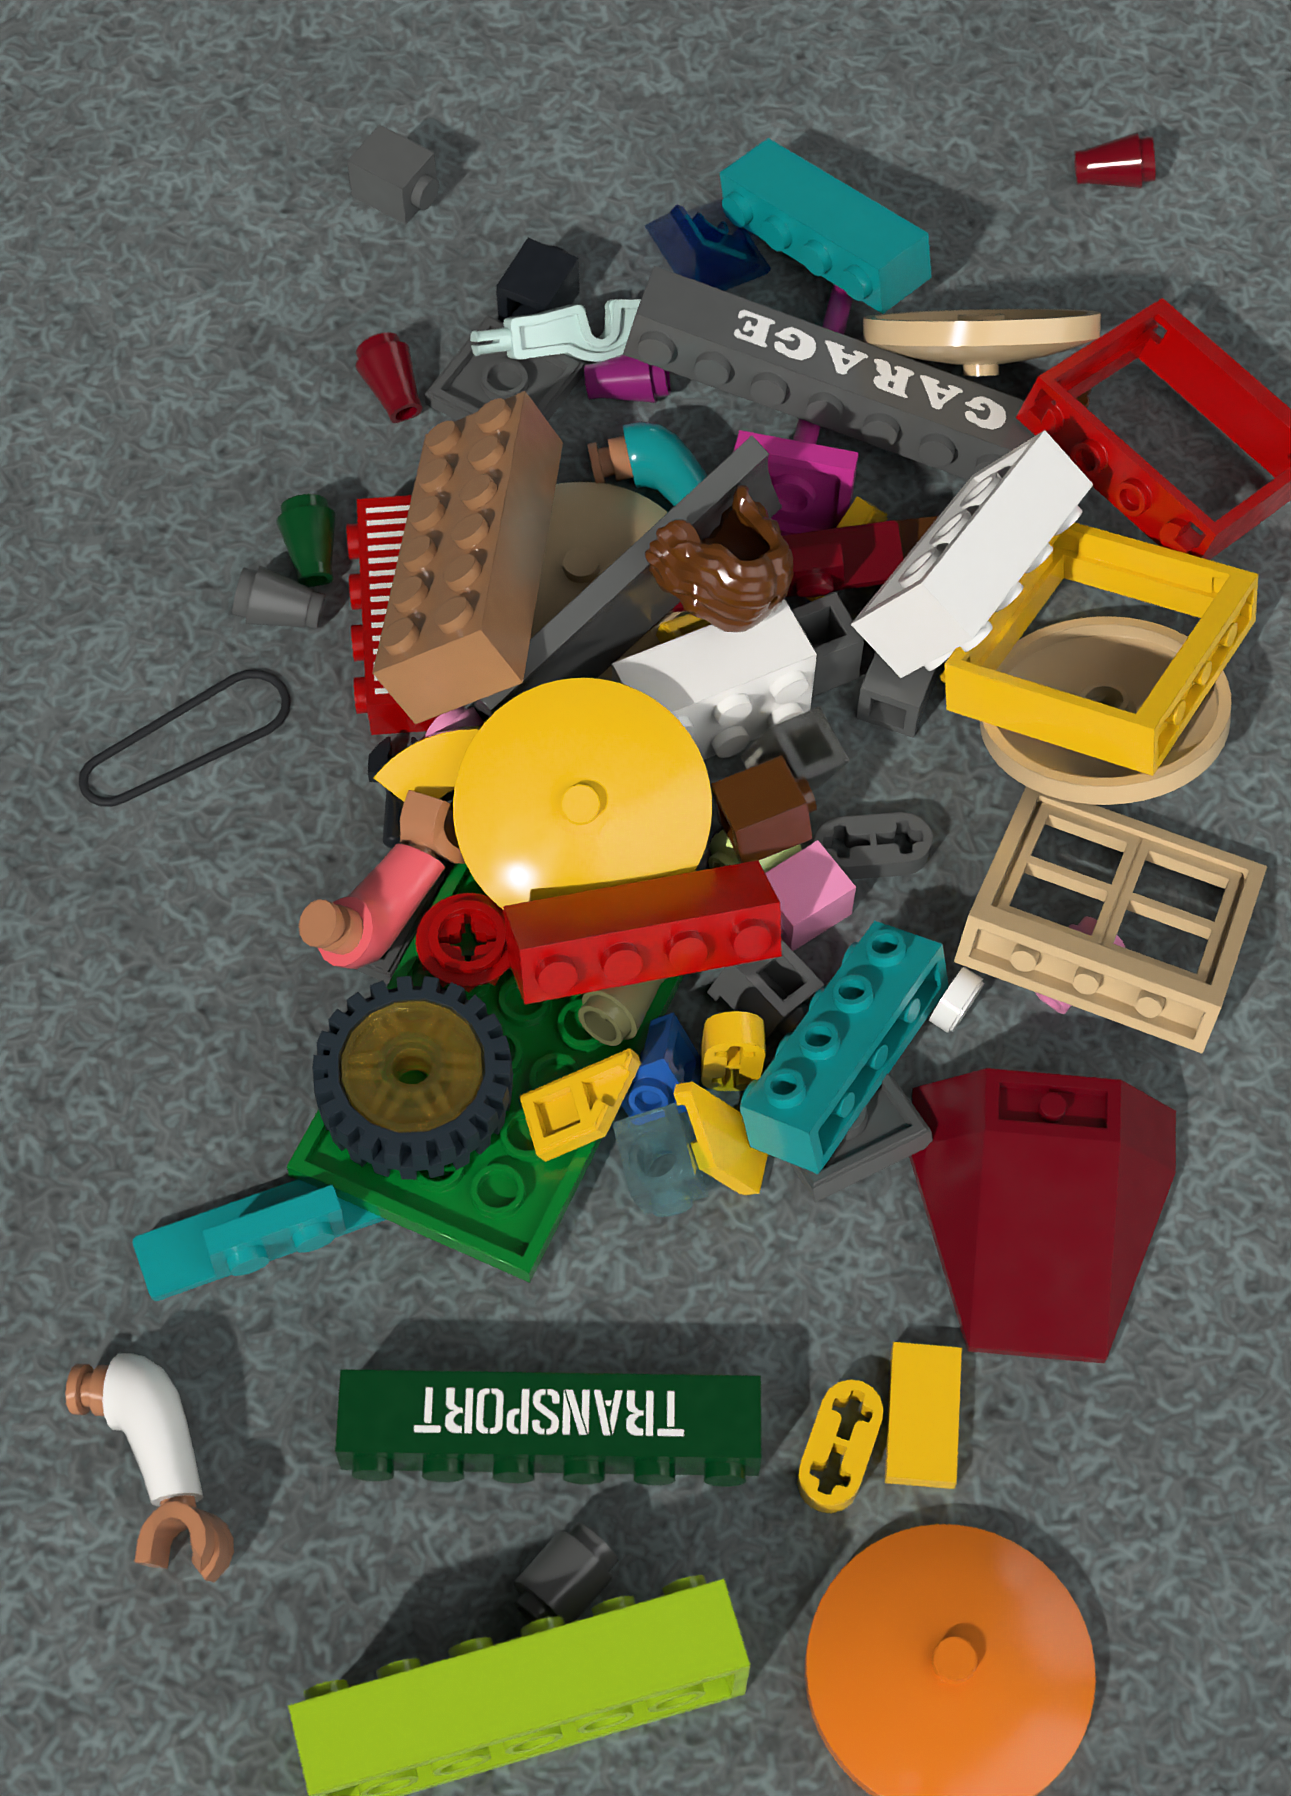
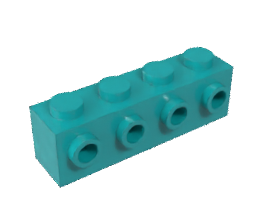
[719,138,932,314]
[740,920,949,1174]

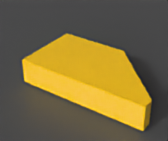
[519,1048,641,1162]
[674,1082,768,1195]

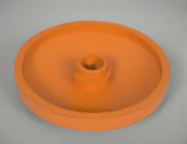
[805,1524,1096,1796]

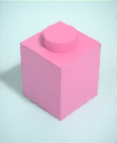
[765,840,856,951]

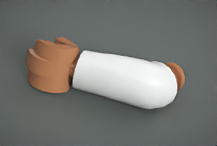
[65,1353,234,1583]

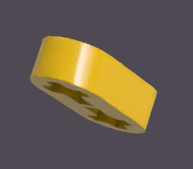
[701,1011,765,1091]
[797,1379,884,1513]

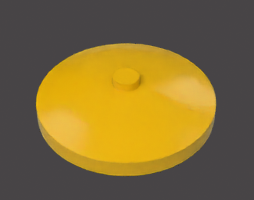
[453,678,712,910]

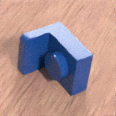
[621,1012,701,1127]

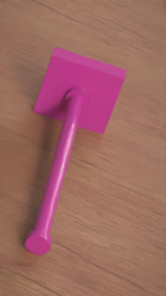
[734,284,859,536]

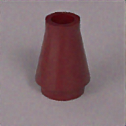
[1074,132,1156,188]
[355,332,423,423]

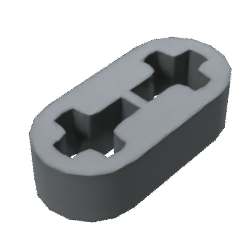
[814,812,933,879]

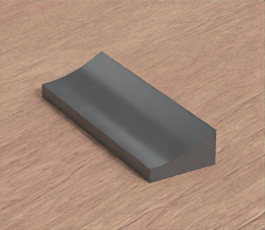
[473,436,782,722]

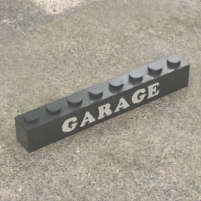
[623,266,1035,480]

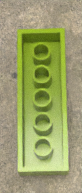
[288,1575,750,1796]

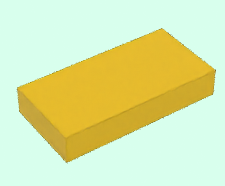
[885,1342,962,1489]

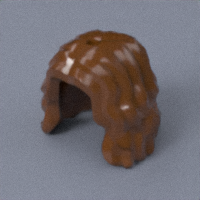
[645,485,794,633]

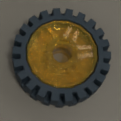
[312,976,513,1180]

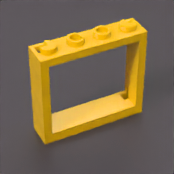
[940,522,1259,776]

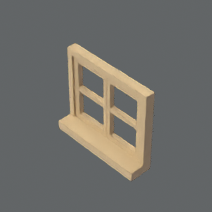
[954,786,1267,1054]

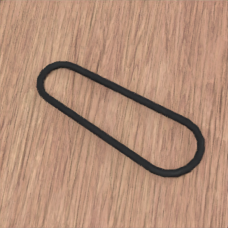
[78,670,291,807]

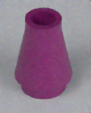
[584,354,671,403]

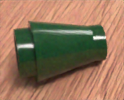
[276,494,336,587]

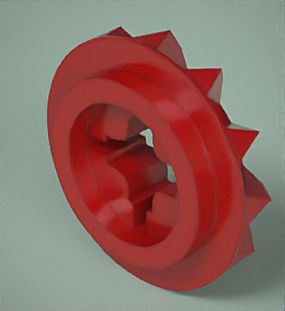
[416,893,511,993]

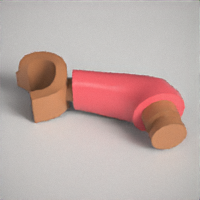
[299,790,465,969]

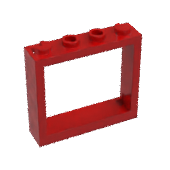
[1016,298,1291,560]

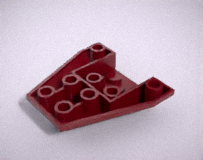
[909,1068,1176,1364]

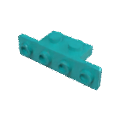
[132,1179,386,1301]

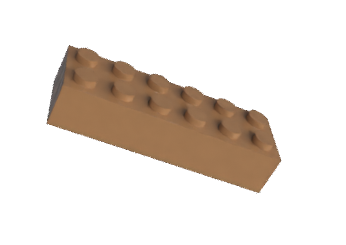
[373,391,563,724]

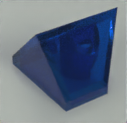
[644,204,771,291]

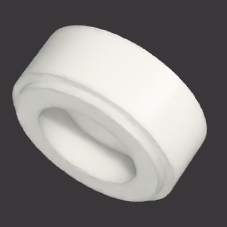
[929,967,984,1033]

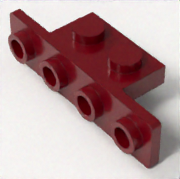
[668,520,903,613]

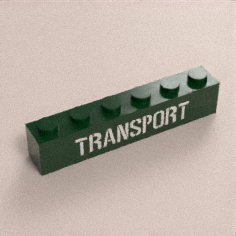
[335,1369,761,1487]

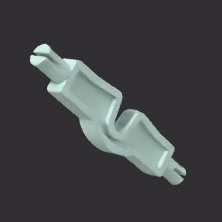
[470,299,641,362]

